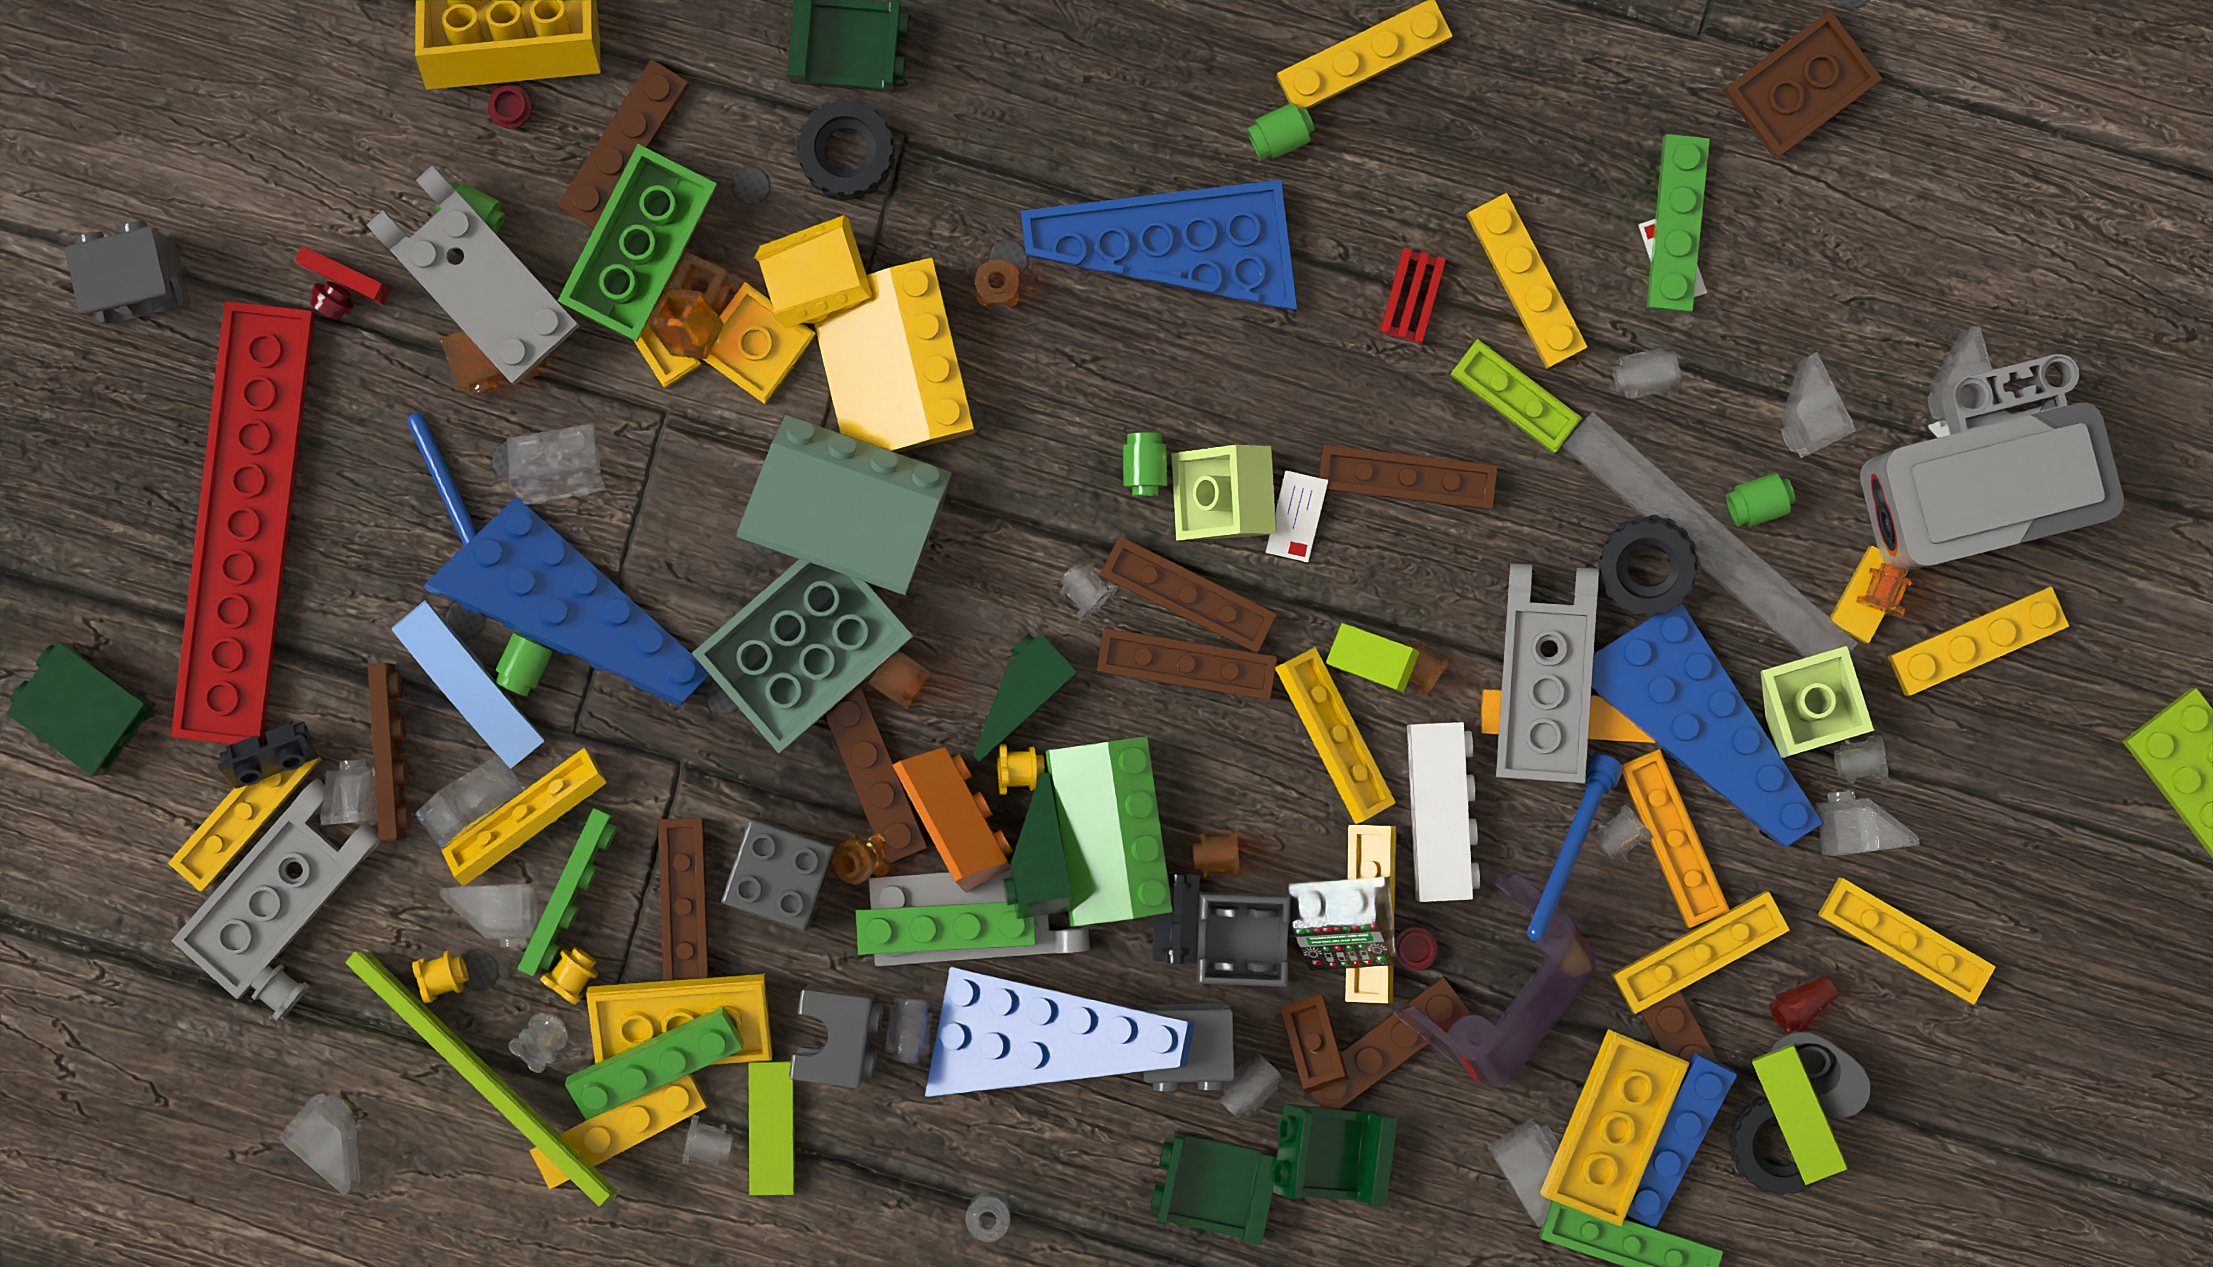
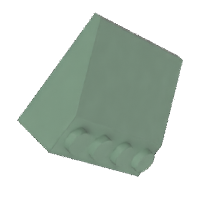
[736,415,952,595]
[692,559,914,754]

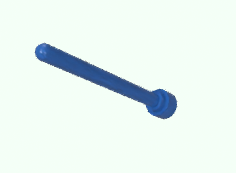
[408,413,478,546]
[1527,754,1623,941]

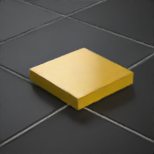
[694,282,817,405]

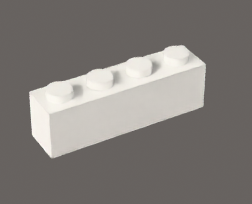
[1407,722,1480,902]

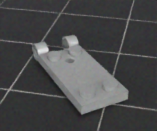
[366,165,580,385]
[1496,563,1599,784]
[171,778,381,999]
[869,869,1090,966]

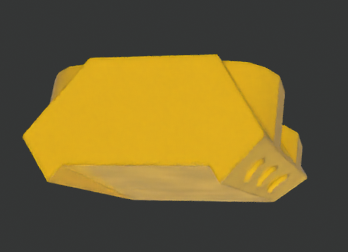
[754,215,872,328]

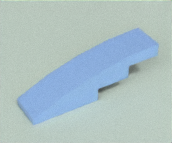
[392,600,544,769]

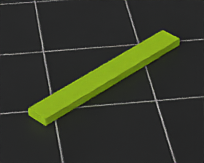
[345,951,618,1207]

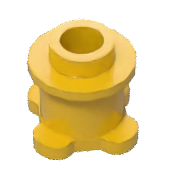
[997,744,1045,795]
[540,947,598,1005]
[412,950,469,1004]

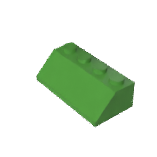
[558,144,717,342]
[1045,736,1173,926]

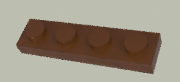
[557,59,690,230]
[1319,445,1498,510]
[1100,536,1276,653]
[1096,628,1277,700]
[368,663,411,841]
[825,685,928,865]
[658,817,710,981]
[1311,976,1470,1108]

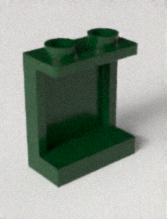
[787,0,909,93]
[6,642,156,776]
[1272,1104,1398,1207]
[1150,1131,1278,1246]

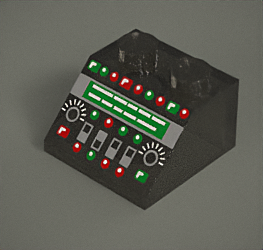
[1289,876,1397,971]

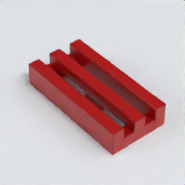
[295,246,391,305]
[1379,247,1446,345]

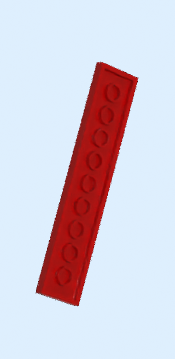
[171,301,316,747]

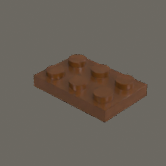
[1723,10,1883,160]

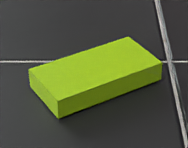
[1326,623,1420,693]

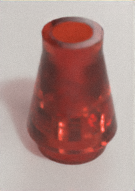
[1769,975,1838,1034]

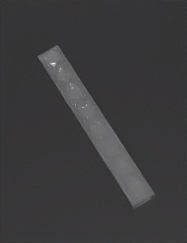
[1562,412,1858,658]

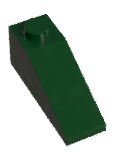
[973,633,1077,762]
[1003,772,1072,919]

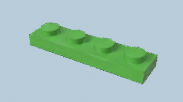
[1646,134,1710,314]
[517,807,617,976]
[856,902,1036,955]
[565,1006,744,1120]
[1539,1200,1723,1267]

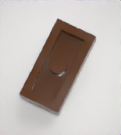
[1639,991,1719,1063]
[1281,994,1349,1094]

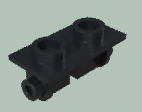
[218,720,319,789]
[1153,873,1200,964]

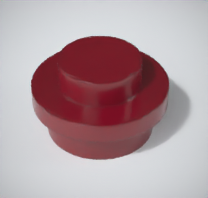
[488,85,532,129]
[310,281,354,320]
[1394,927,1438,971]

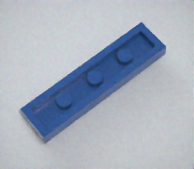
[1626,1051,1737,1228]

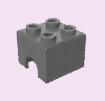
[64,221,190,325]
[721,817,839,932]
[1196,891,1290,987]
[789,984,884,1088]
[1141,1003,1234,1091]

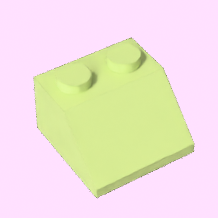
[1171,445,1276,541]
[1761,646,1874,758]

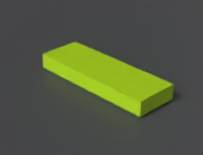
[1450,339,1582,454]
[1752,1043,1848,1185]
[749,1061,795,1195]

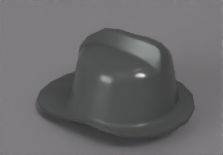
[1771,1031,1871,1118]

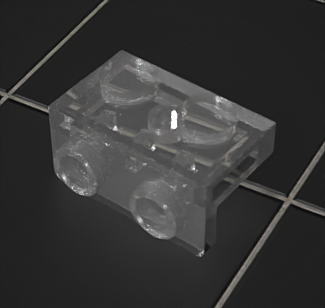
[507,423,605,504]

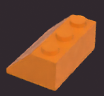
[892,747,1014,893]

